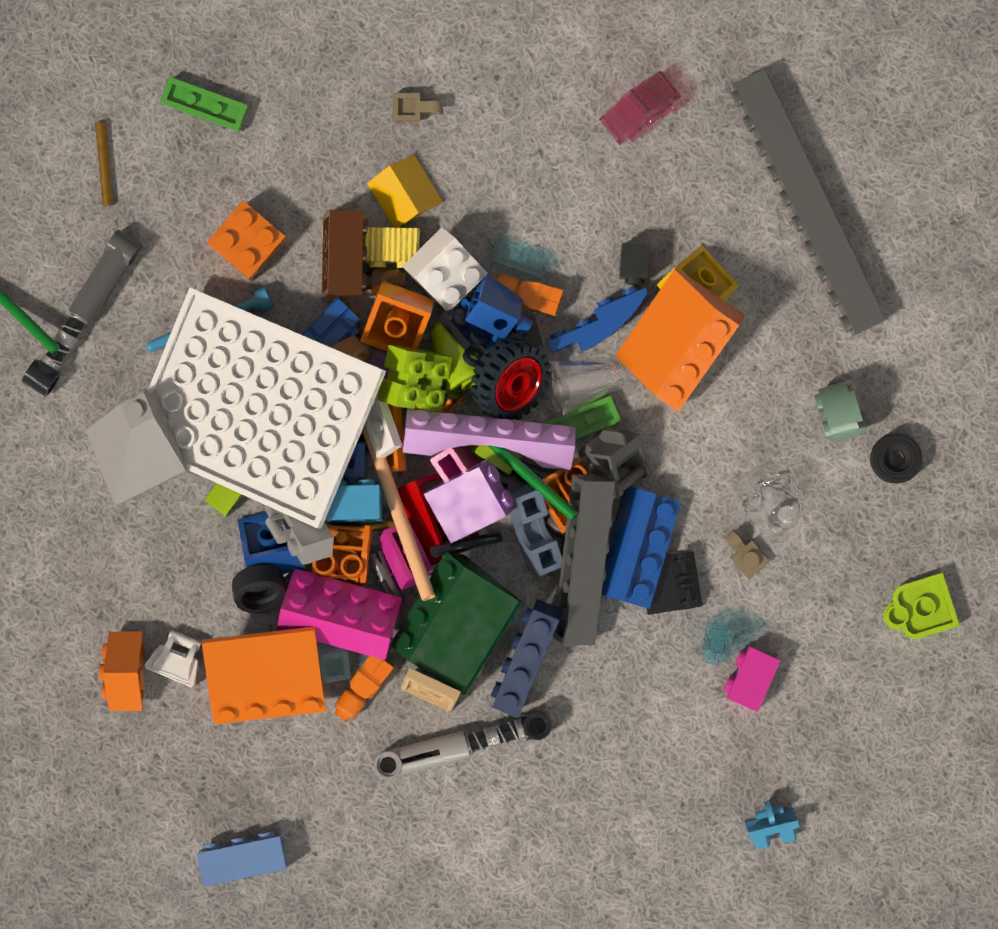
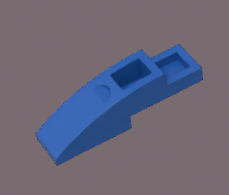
[547,286,647,354]

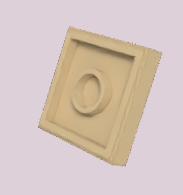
[401,668,461,712]

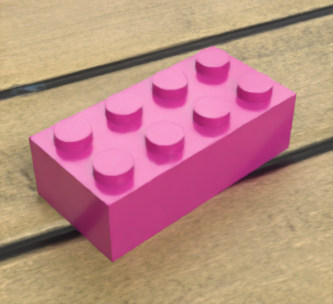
[277,568,403,660]

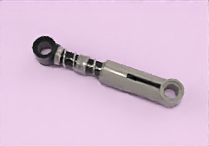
[374,711,551,779]

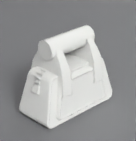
[145,630,202,687]

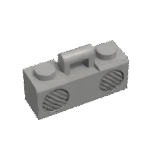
[265,505,334,565]

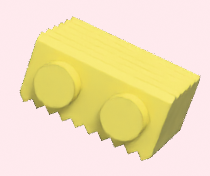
[363,227,420,269]

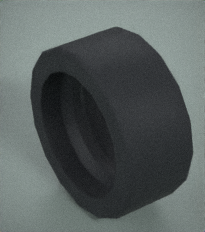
[232,565,287,614]

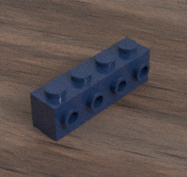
[491,599,563,718]

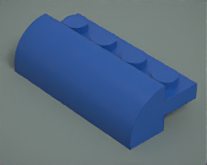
[601,486,681,609]

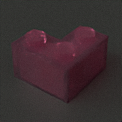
[599,71,681,145]

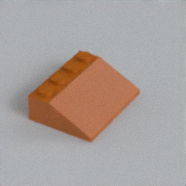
[615,268,745,412]
[202,627,326,725]

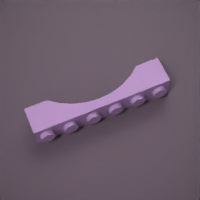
[403,409,575,470]

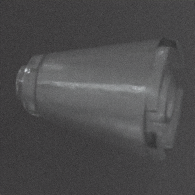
[548,360,627,416]

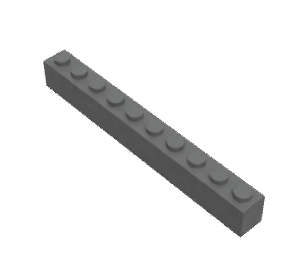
[730,69,886,336]

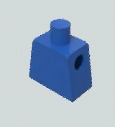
[465,274,533,338]

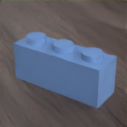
[197,830,288,886]

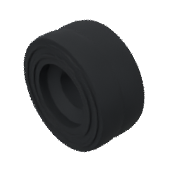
[870,433,923,484]

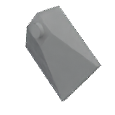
[85,392,188,506]

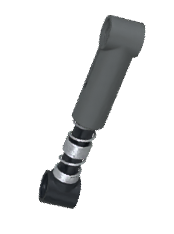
[22,229,142,397]

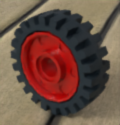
[471,337,551,420]

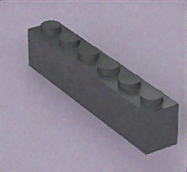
[553,475,616,645]

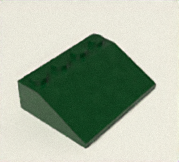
[390,552,522,695]

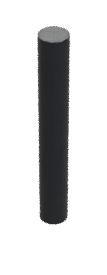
[430,531,502,558]

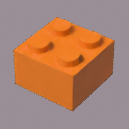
[206,200,288,282]
[360,280,435,351]

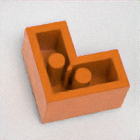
[99,631,145,711]

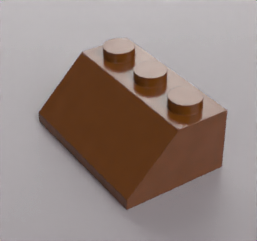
[321,210,368,299]

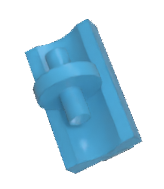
[744,800,800,849]

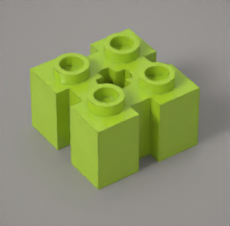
[377,345,453,413]

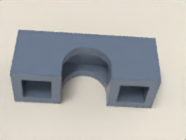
[509,483,562,576]

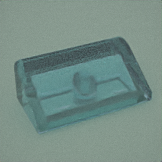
[491,235,552,279]

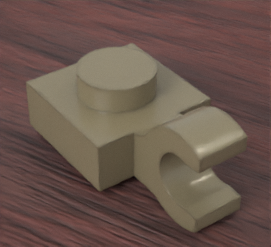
[392,93,441,122]
[724,531,770,580]

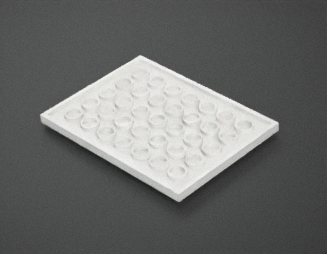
[147,288,386,529]

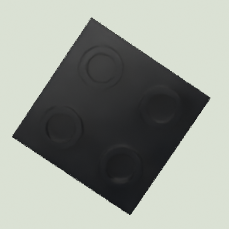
[647,551,703,615]

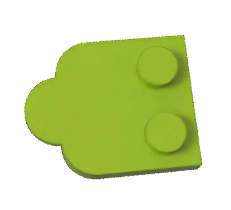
[883,572,960,639]

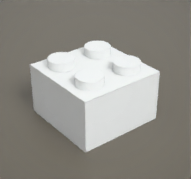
[402,227,488,311]

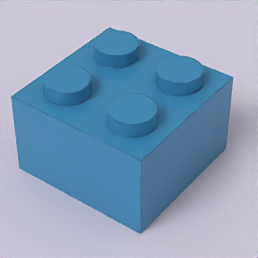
[325,480,384,523]

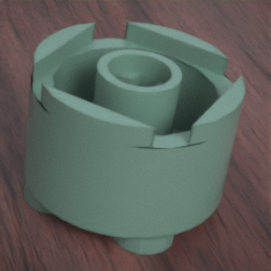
[814,380,866,443]

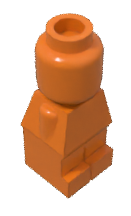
[492,273,563,318]
[334,656,395,722]

